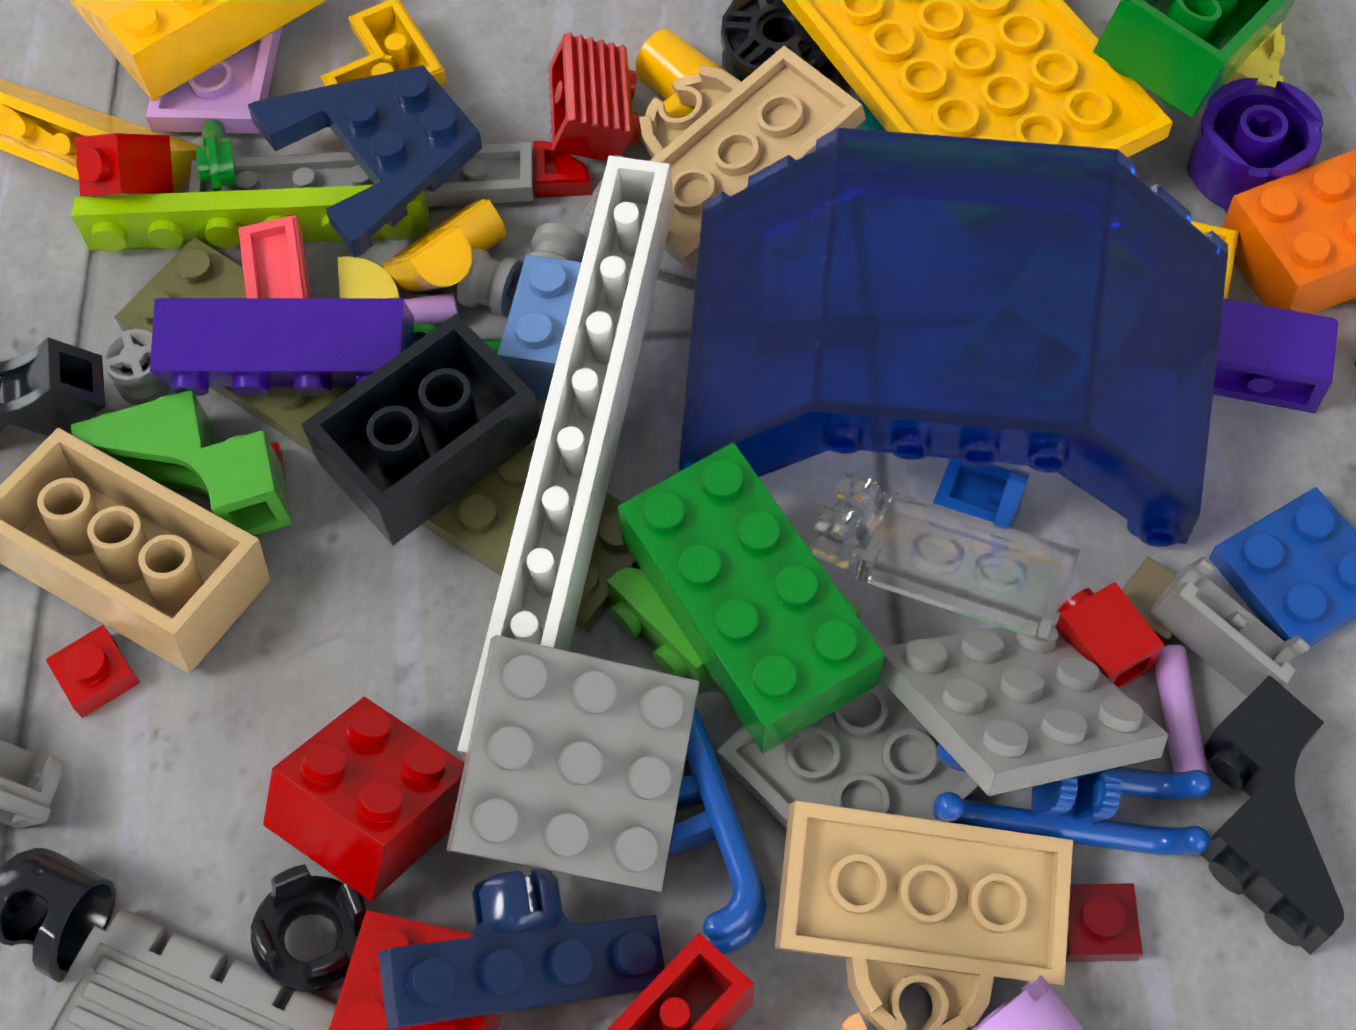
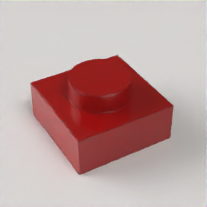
[45,625,140,718]

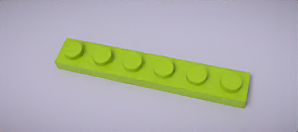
[71,185,431,252]

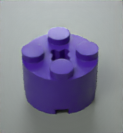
[1186,78,1323,214]

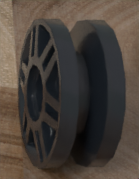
[721,0,835,82]

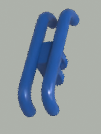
[668,705,767,954]
[932,743,1212,855]

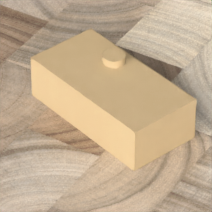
[0,428,271,674]

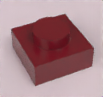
[1066,883,1143,962]

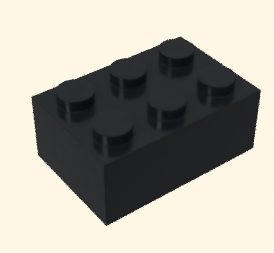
[302,314,541,546]

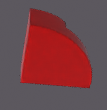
[533,141,592,198]

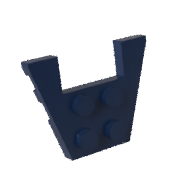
[247,65,482,258]

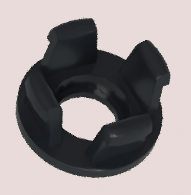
[251,864,366,992]

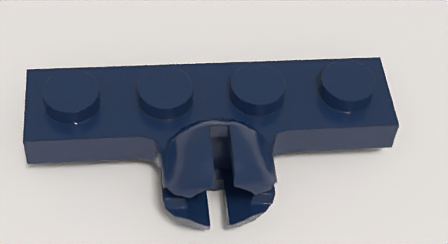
[378,869,665,1030]

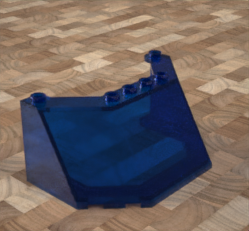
[679,128,1228,547]

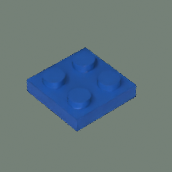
[1209,487,1356,647]

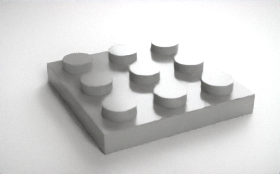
[880,619,1169,796]
[716,622,981,829]
[446,635,699,892]

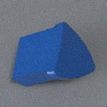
[931,451,1030,543]

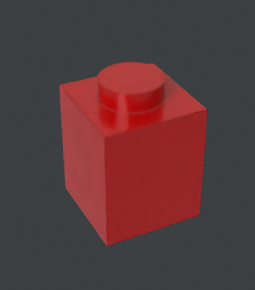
[75,133,174,196]
[1055,582,1164,689]

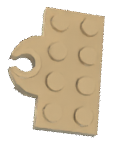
[639,46,866,271]
[775,801,1073,1030]

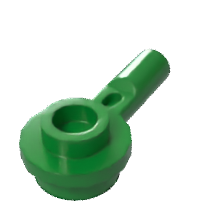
[195,120,236,191]

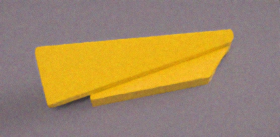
[0,78,202,193]

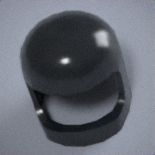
[0,848,116,982]

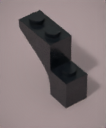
[0,337,105,436]
[1200,675,1344,955]

